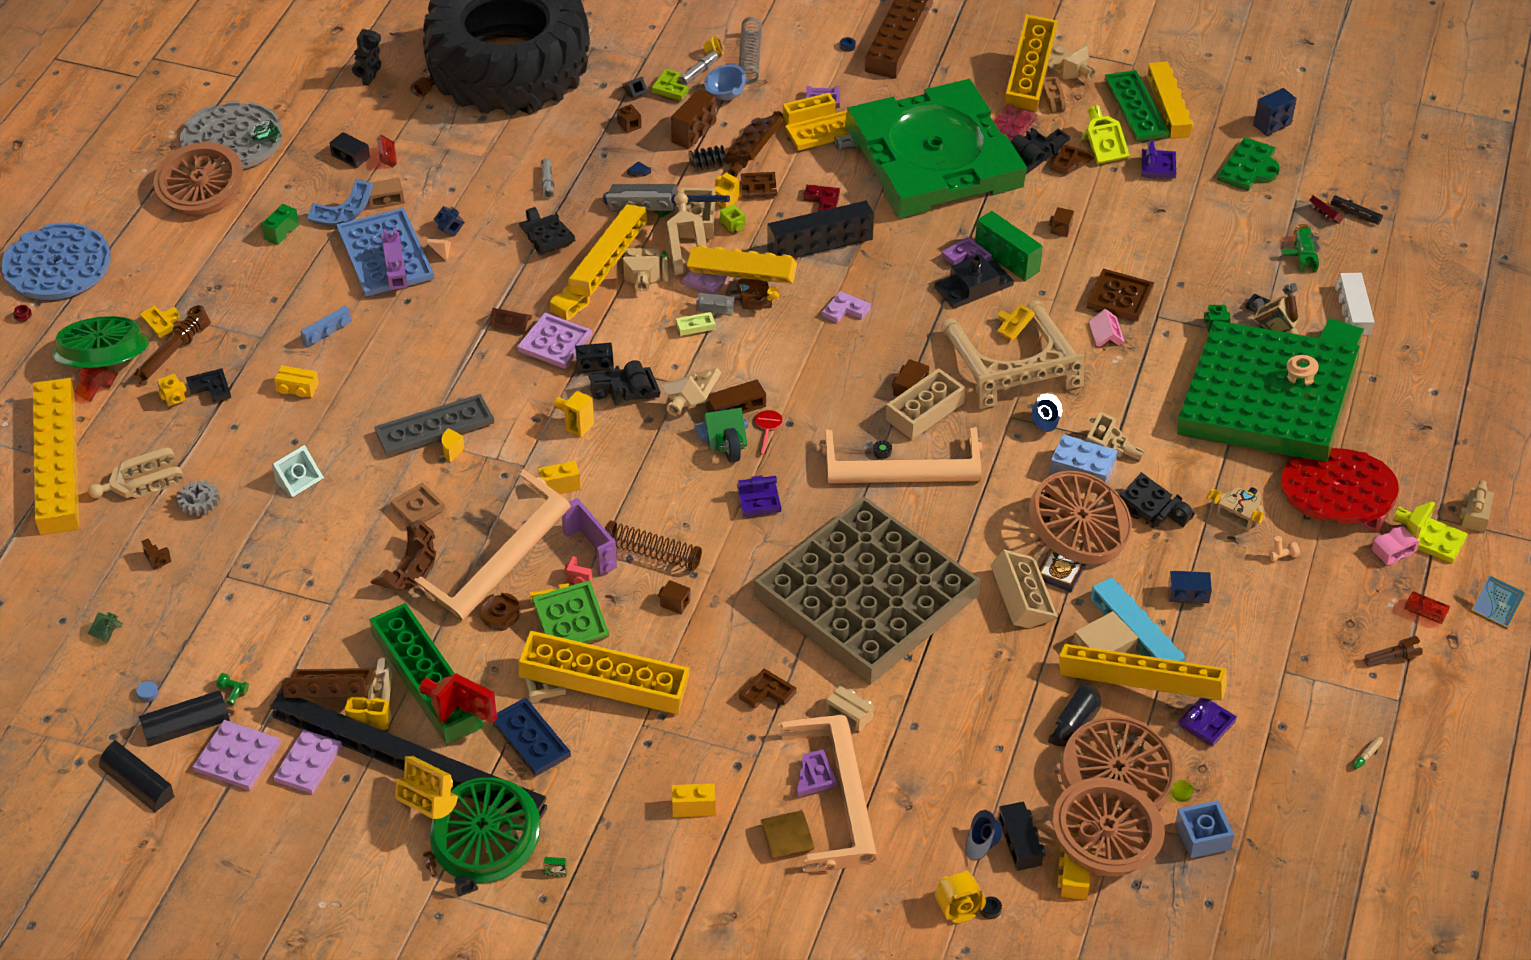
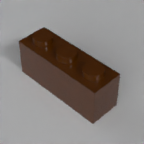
[706,379,766,414]

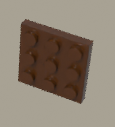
[1086,268,1154,322]

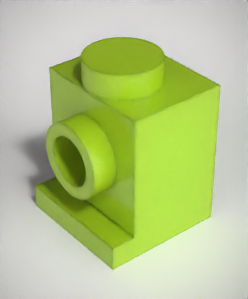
[720,204,746,232]

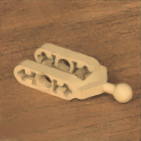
[667,192,707,276]
[88,448,184,498]

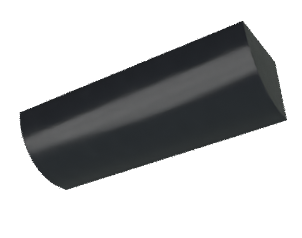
[139,690,230,747]
[99,740,175,813]

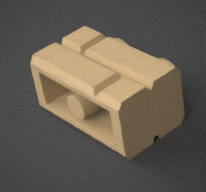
[826,686,874,732]

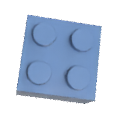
[1175,800,1234,859]

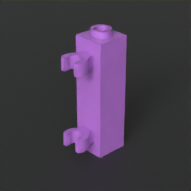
[381,228,408,290]

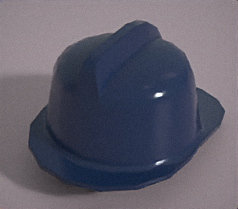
[1031,394,1062,432]
[965,810,1002,861]

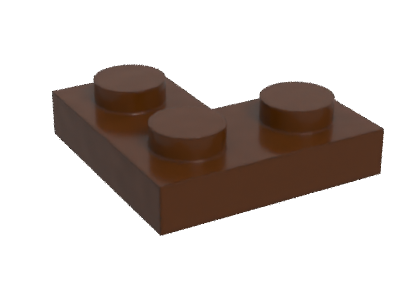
[739,668,797,709]

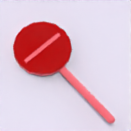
[755,410,783,455]

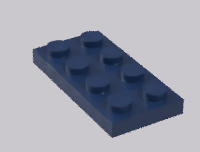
[493,697,571,776]

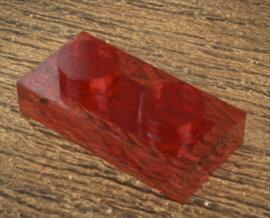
[377,135,397,168]
[1404,591,1450,624]

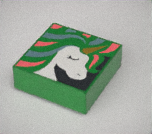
[544,857,567,877]

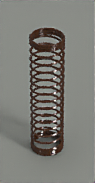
[605,520,702,571]

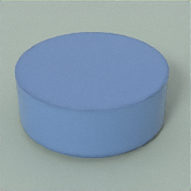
[137,681,159,702]

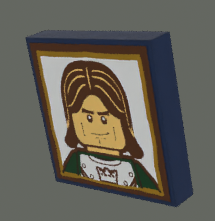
[1039,548,1087,592]

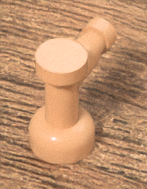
[1269,536,1300,562]

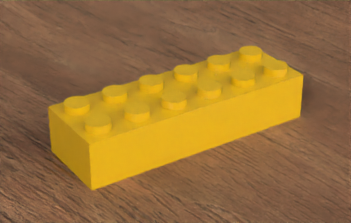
[1004,14,1058,112]

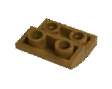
[761,810,814,860]

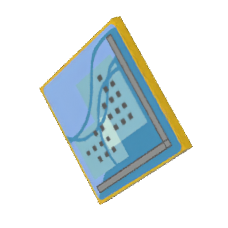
[1471,575,1526,628]

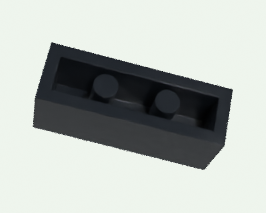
[998,801,1046,871]

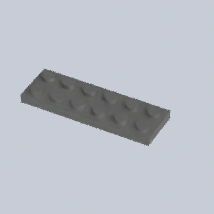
[374,394,494,457]

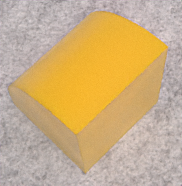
[442,428,465,462]

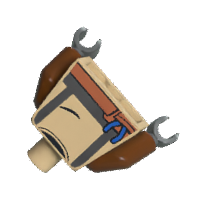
[1250,283,1299,334]

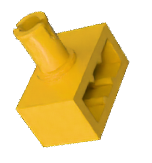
[554,391,594,437]

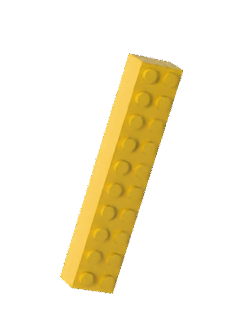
[33,378,80,535]

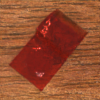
[74,366,118,402]

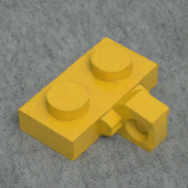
[997,304,1035,341]
[140,305,180,338]

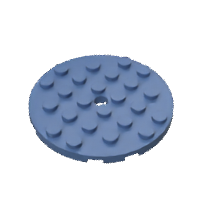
[2,223,111,300]

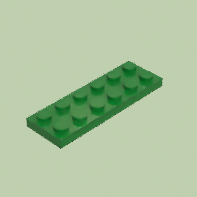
[1104,70,1169,142]

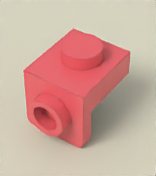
[565,556,593,584]

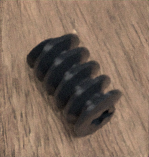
[688,145,725,171]

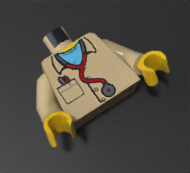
[1207,487,1264,532]

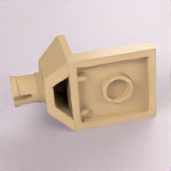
[1047,45,1097,80]
[623,248,660,292]
[662,368,721,416]

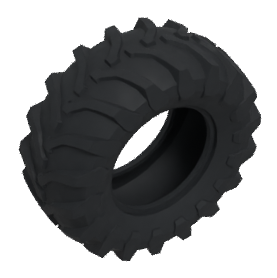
[423,0,590,115]

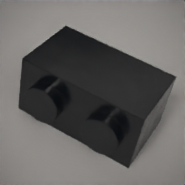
[329,132,370,168]

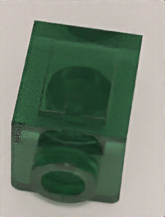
[250,120,280,143]
[88,612,123,643]

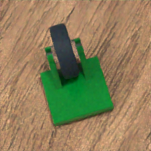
[704,408,748,462]

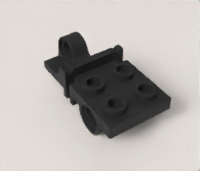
[352,29,381,86]
[1011,127,1070,174]
[519,207,576,255]
[588,360,661,405]
[1120,472,1195,529]

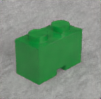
[261,203,299,245]

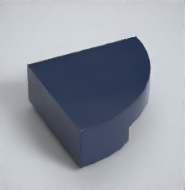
[627,161,651,176]

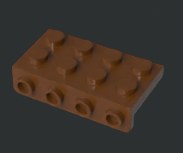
[282,668,376,698]

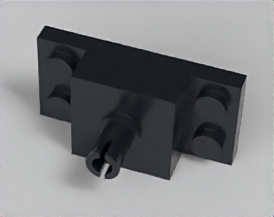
[934,254,1014,309]

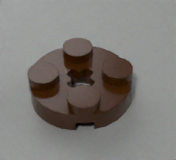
[480,593,521,631]

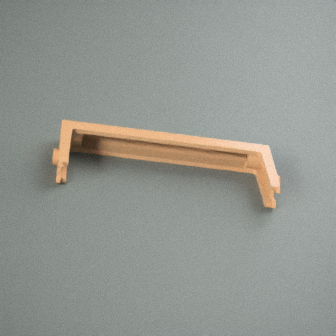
[822,427,982,484]
[414,469,571,621]
[778,715,877,872]

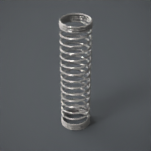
[739,17,762,83]

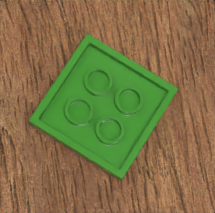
[532,580,609,644]

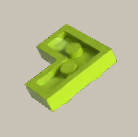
[652,69,689,101]

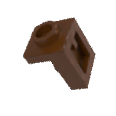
[141,538,171,569]

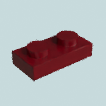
[1309,195,1344,223]

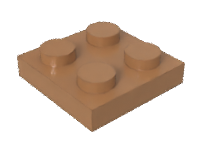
[391,482,445,524]

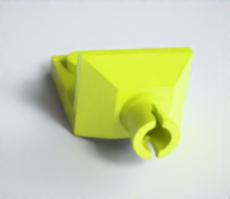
[1081,105,1130,165]
[1393,502,1468,564]

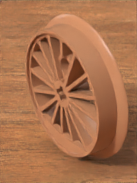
[154,142,243,216]
[1053,778,1165,876]

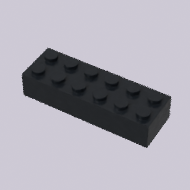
[767,200,874,258]

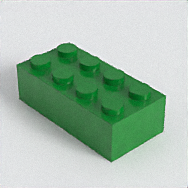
[975,210,1043,281]

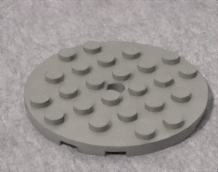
[180,101,283,171]

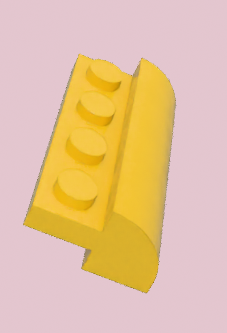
[395,756,458,819]

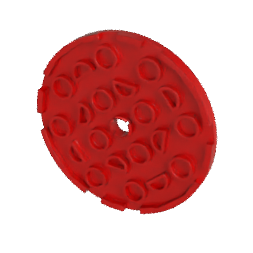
[1281,448,1399,524]

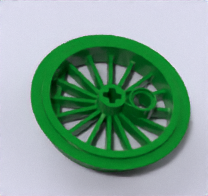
[52,316,149,368]
[430,778,540,883]

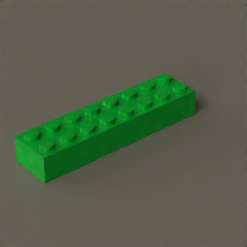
[369,602,483,745]

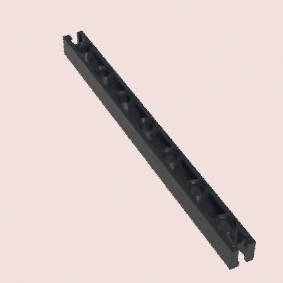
[270,690,547,820]

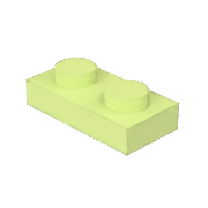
[676,312,716,336]

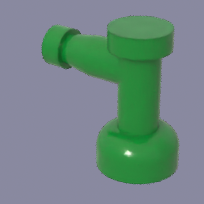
[216,673,249,706]

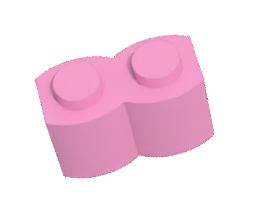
[1371,526,1419,565]

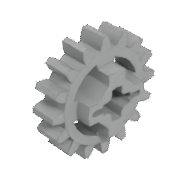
[176,479,220,516]

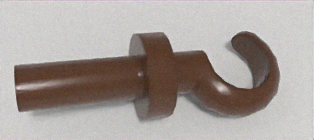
[423,851,437,877]

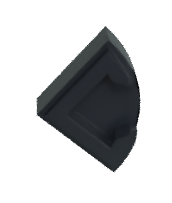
[454,877,478,897]

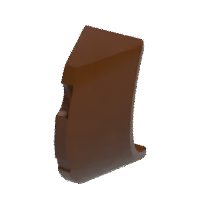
[371,519,436,590]

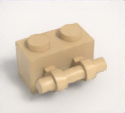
[1459,480,1494,533]

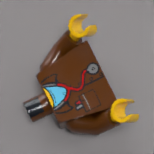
[728,278,779,310]

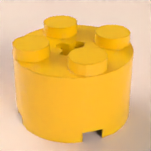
[935,871,986,923]

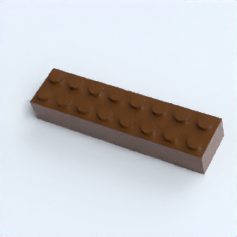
[865,0,933,79]

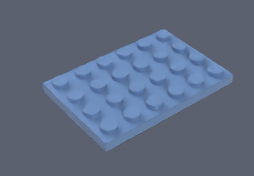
[336,208,434,297]

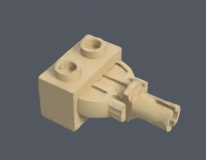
[1086,411,1145,461]

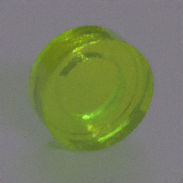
[1172,780,1194,802]

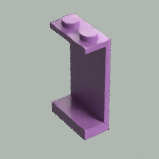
[562,498,617,576]

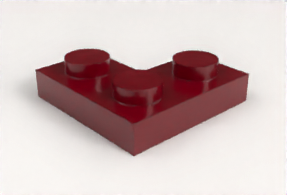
[804,184,840,211]

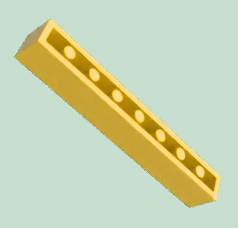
[568,204,647,297]
[1059,644,1227,701]

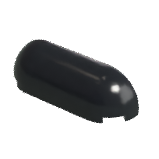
[1048,682,1101,747]

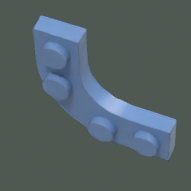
[307,179,374,226]

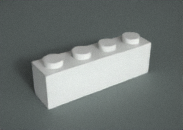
[1336,273,1375,335]

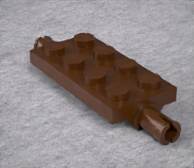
[725,111,783,177]

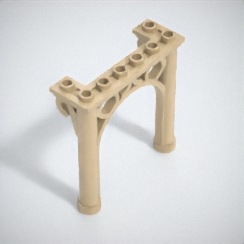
[941,300,1085,409]

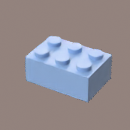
[1049,434,1118,483]

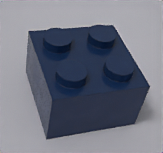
[1253,88,1297,136]

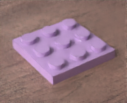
[517,313,592,369]
[193,720,281,791]

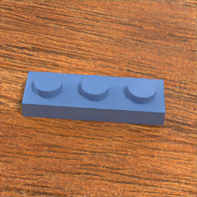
[301,306,351,348]

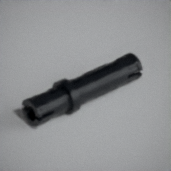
[1330,195,1383,225]

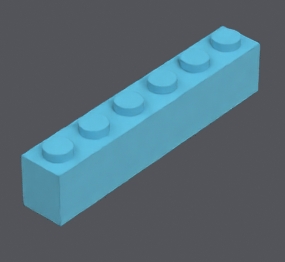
[1091,577,1185,662]

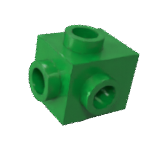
[1203,305,1231,333]

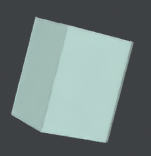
[272,445,324,497]

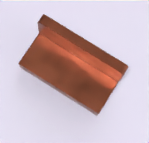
[489,308,532,332]

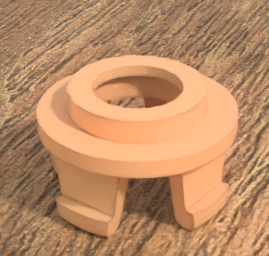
[1287,355,1318,386]

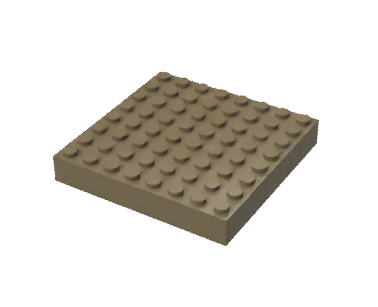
[754,496,981,684]

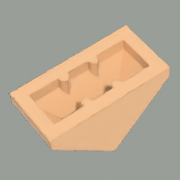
[427,239,450,262]

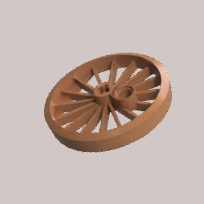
[1029,471,1132,564]
[1060,717,1175,822]

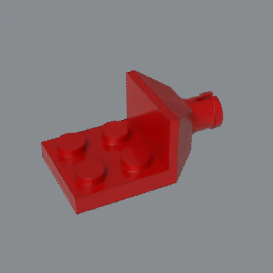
[419,673,497,724]

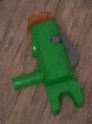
[1281,224,1320,273]

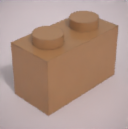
[368,177,405,210]

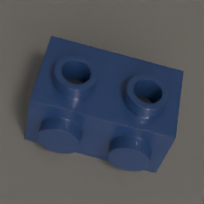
[1168,571,1212,604]

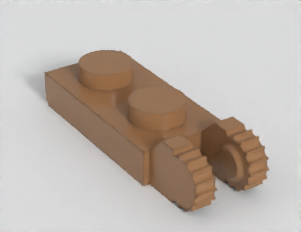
[1043,77,1066,112]

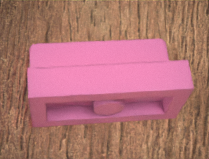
[1089,309,1124,347]

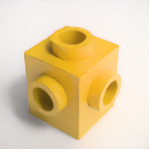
[157,373,187,407]

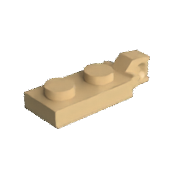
[367,657,393,701]

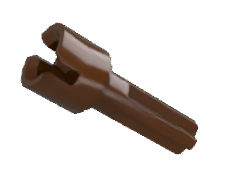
[411,75,436,97]
[1364,636,1423,666]

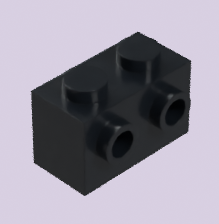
[575,342,614,374]

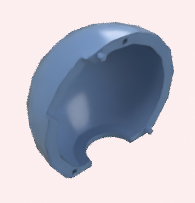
[704,64,746,101]

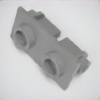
[696,293,734,315]

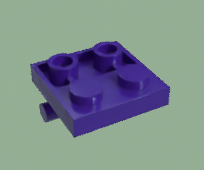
[1141,141,1177,179]
[737,475,781,517]
[1178,698,1237,747]

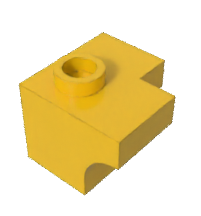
[715,173,739,208]

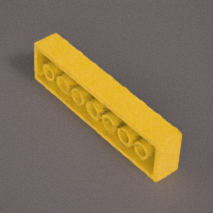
[518,631,690,714]

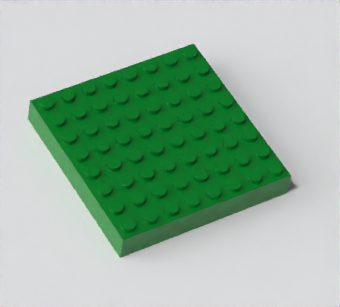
[1177,320,1360,462]

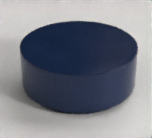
[840,37,856,52]

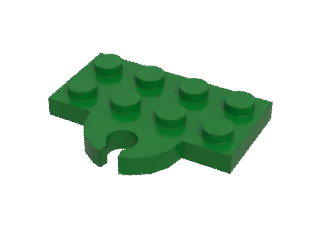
[1217,137,1280,191]

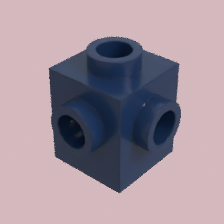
[434,206,465,236]

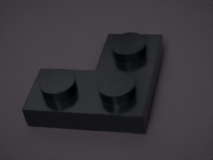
[186,368,231,403]

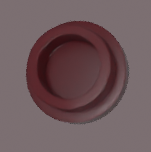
[13,305,32,321]

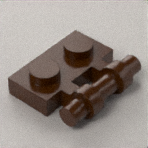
[741,172,777,199]

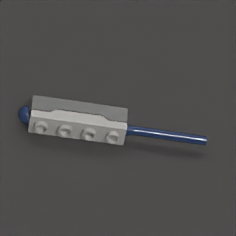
[602,184,730,211]

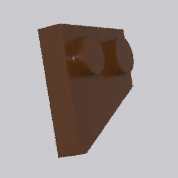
[1052,144,1094,174]

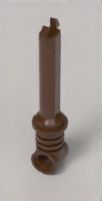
[135,305,211,384]

